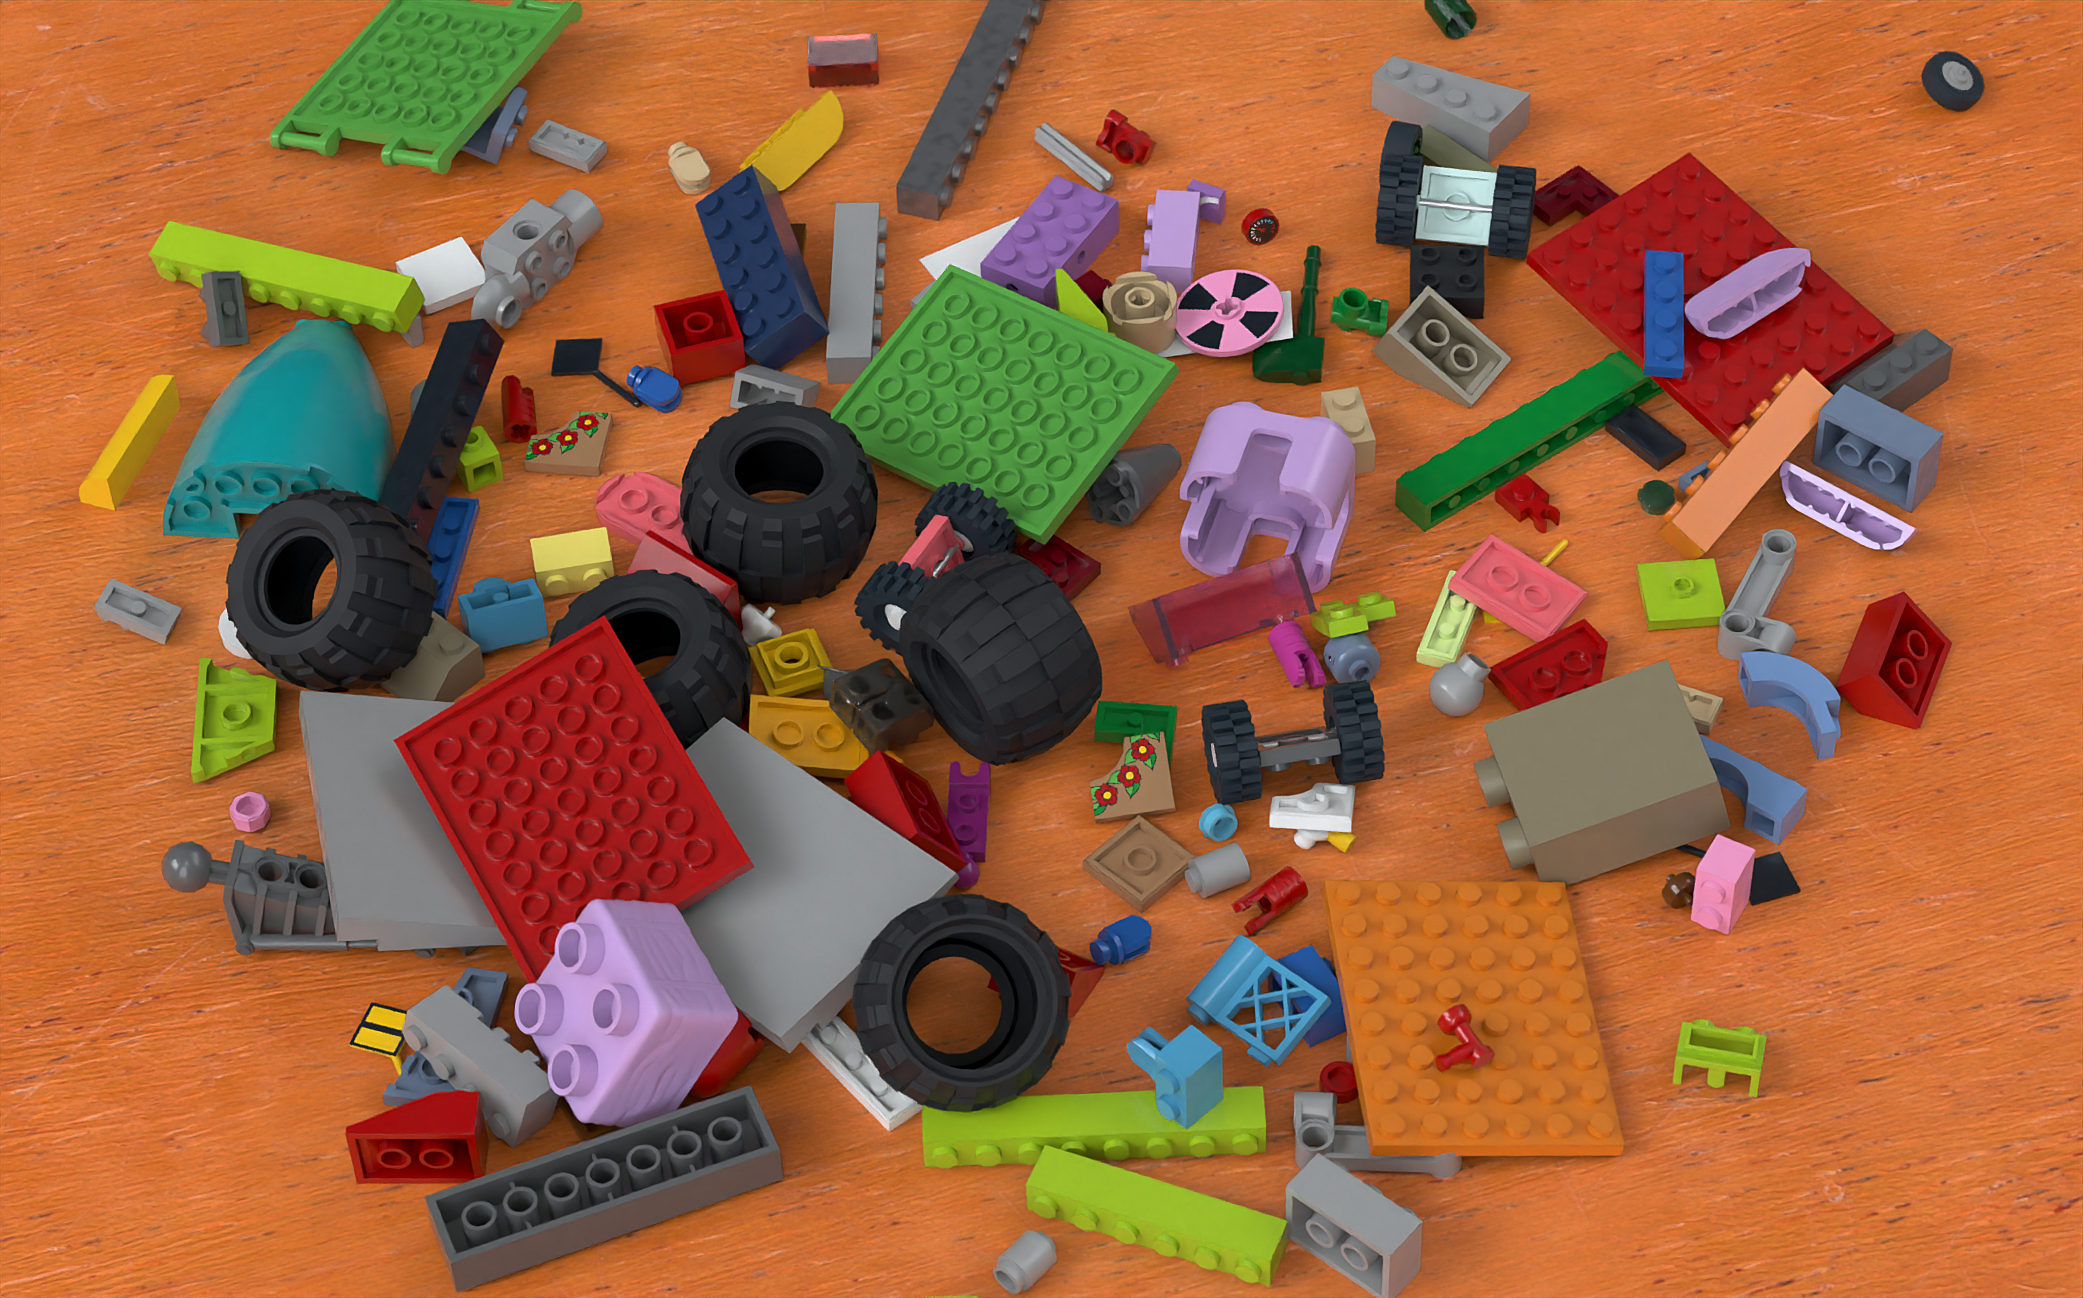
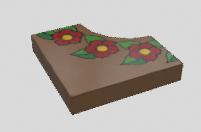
[524,411,613,477]
[1090,732,1176,824]

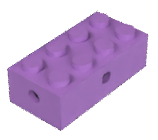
[980,175,1119,309]

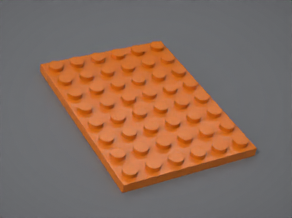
[1321,880,1625,1156]

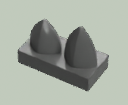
[199,271,250,347]

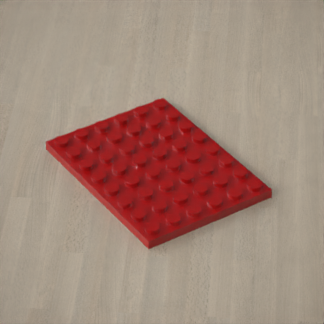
[1526,152,1895,449]
[394,615,754,983]

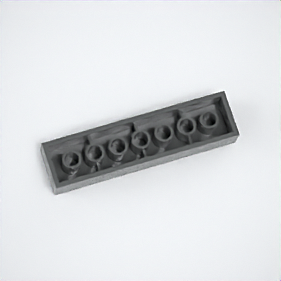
[425,1085,783,1293]

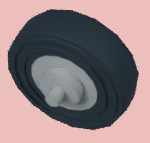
[1921,51,1985,112]

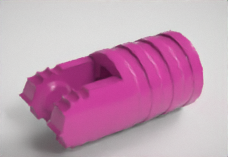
[1268,621,1326,688]

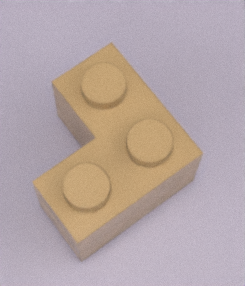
[1321,387,1376,474]

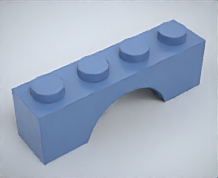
[1699,734,1807,845]

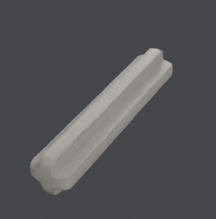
[1034,123,1114,192]

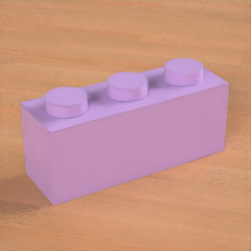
[1141,190,1200,294]

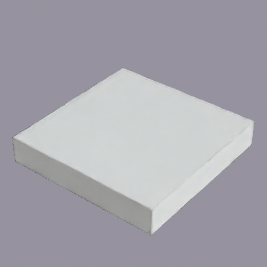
[396,237,485,315]

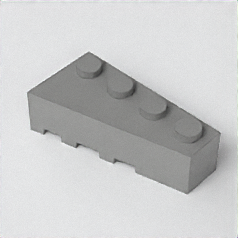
[1371,56,1530,163]
[402,985,559,1149]

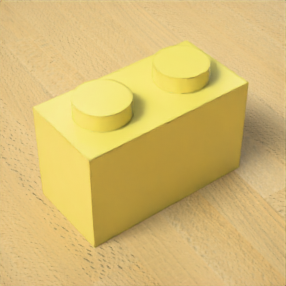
[530,527,614,598]

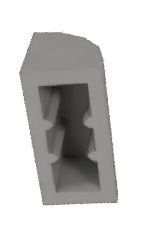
[730,364,821,409]

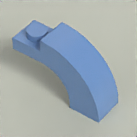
[1738,651,1841,760]

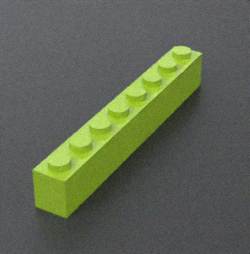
[149,221,426,334]
[922,1086,1266,1169]

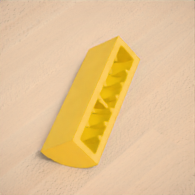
[79,375,181,510]

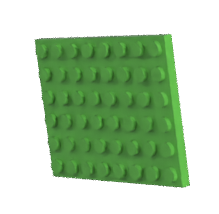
[830,264,1180,545]

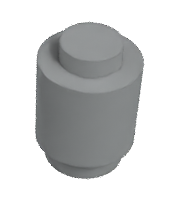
[993,1230,1057,1294]

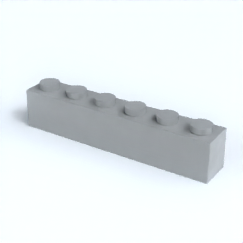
[826,203,887,384]

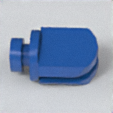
[626,365,683,413]
[1090,915,1152,965]

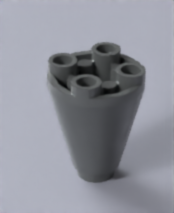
[1085,444,1182,527]

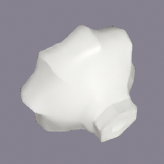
[741,603,782,647]

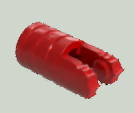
[501,375,537,443]
[1231,866,1308,936]

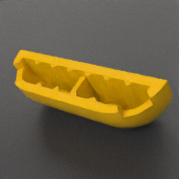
[739,90,843,191]

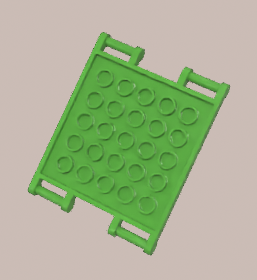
[270,0,582,174]

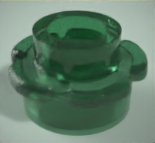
[1637,480,1675,515]

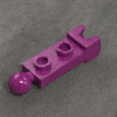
[947,761,991,889]

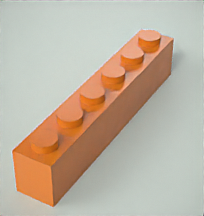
[1657,368,1834,560]

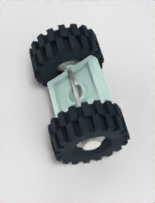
[1375,153,1537,259]

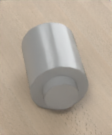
[1185,843,1250,898]

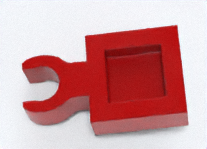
[1495,473,1560,534]

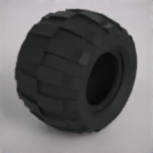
[680,401,878,606]
[225,489,438,693]
[899,551,1102,766]
[548,569,752,750]
[852,893,1072,1112]

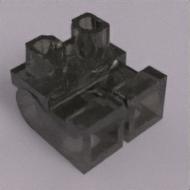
[829,658,934,755]

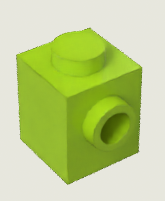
[455,425,504,493]

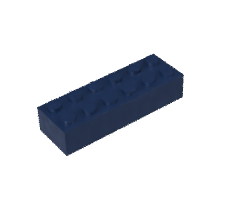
[695,165,830,370]

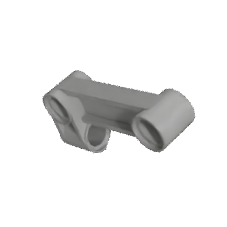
[1717,529,1797,662]
[1293,1091,1462,1178]

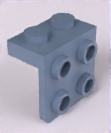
[461,86,529,164]

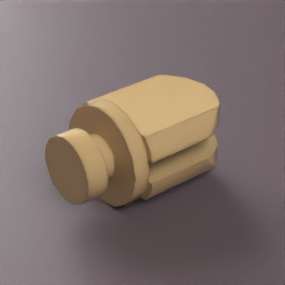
[668,142,711,195]

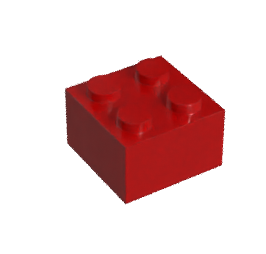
[654,289,746,386]

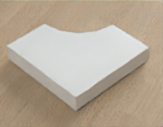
[1269,782,1356,833]

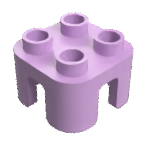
[1180,402,1356,594]

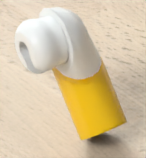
[1294,829,1357,854]

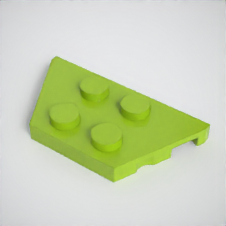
[191,657,279,783]

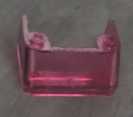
[1128,552,1317,669]

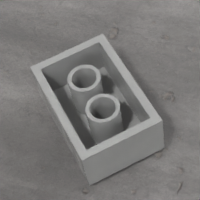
[1285,1153,1423,1298]

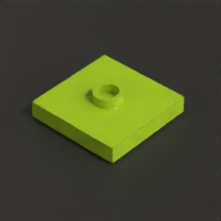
[1636,558,1726,631]

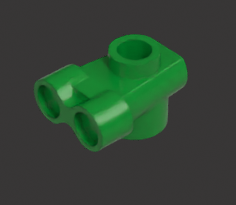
[1329,288,1389,338]

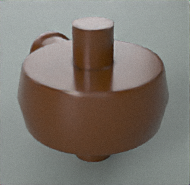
[1662,872,1696,909]

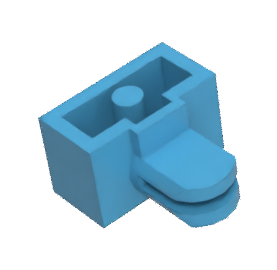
[458,577,548,653]
[1127,1025,1223,1130]

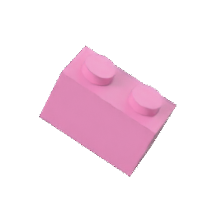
[1691,834,1756,935]

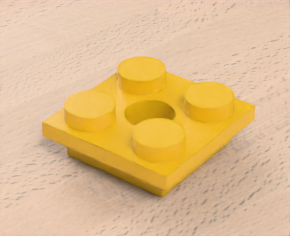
[748,628,833,697]

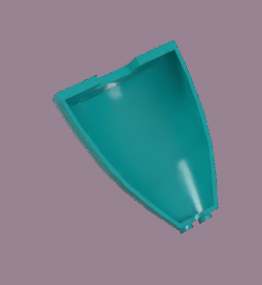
[163,319,396,539]

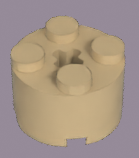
[1103,272,1177,353]

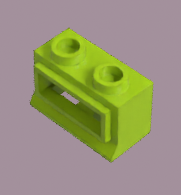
[1673,1019,1767,1097]

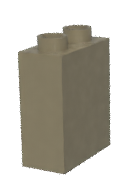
[1473,659,1731,886]

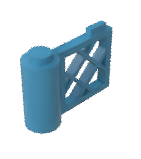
[1186,934,1332,1067]

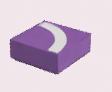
[1187,179,1225,224]

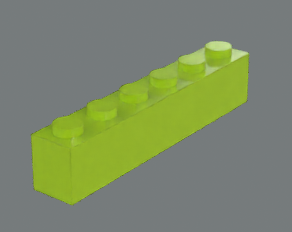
[1026,1145,1288,1286]

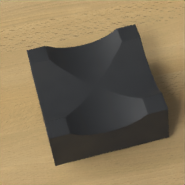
[1409,245,1484,319]

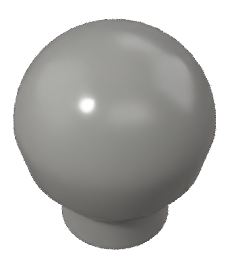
[1429,651,1491,717]

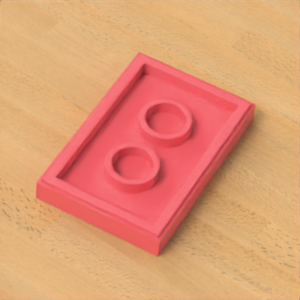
[1448,534,1588,643]

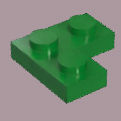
[1094,700,1177,770]

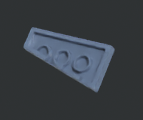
[383,967,509,1106]

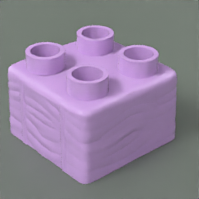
[515,899,738,1128]

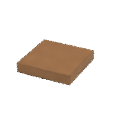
[1083,815,1196,913]

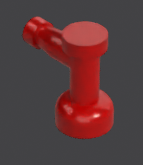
[1434,1004,1495,1072]

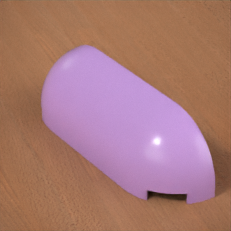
[1685,248,1811,339]
[1780,460,1919,551]

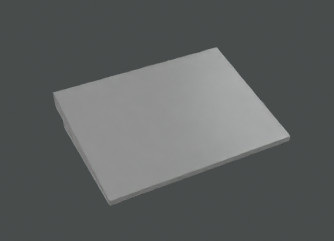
[299,690,507,951]
[680,717,959,1054]

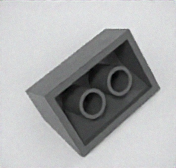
[1825,329,1953,412]

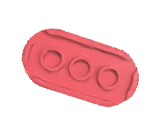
[596,472,693,555]

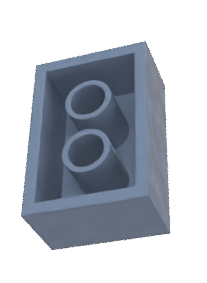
[1813,385,1944,513]

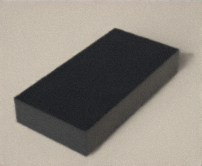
[1605,404,1686,471]

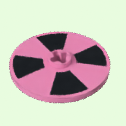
[1174,270,1284,357]

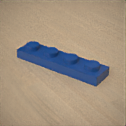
[1644,250,1684,378]

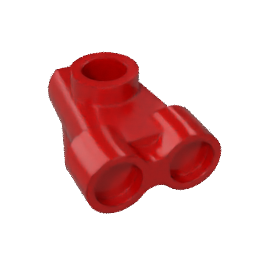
[1096,109,1156,165]

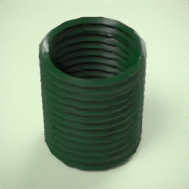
[1424,0,1477,39]

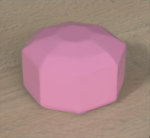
[229,792,272,833]

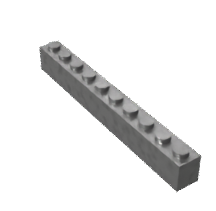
[896,0,1051,221]

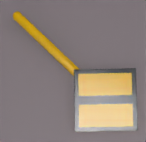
[349,1002,407,1076]

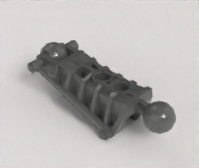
[161,840,436,958]

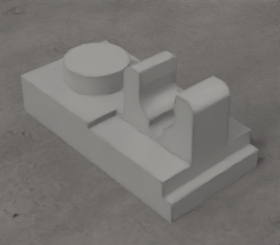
[94,578,182,645]

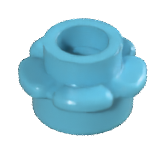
[1199,803,1238,842]

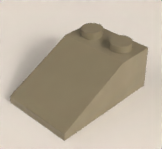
[1371,285,1512,409]

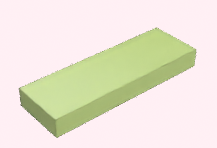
[1416,570,1479,668]

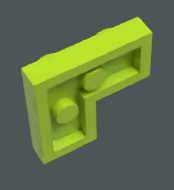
[1309,592,1396,638]

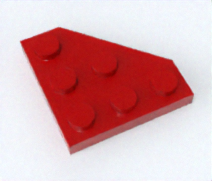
[1488,618,1608,712]

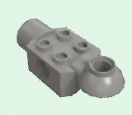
[471,189,603,330]

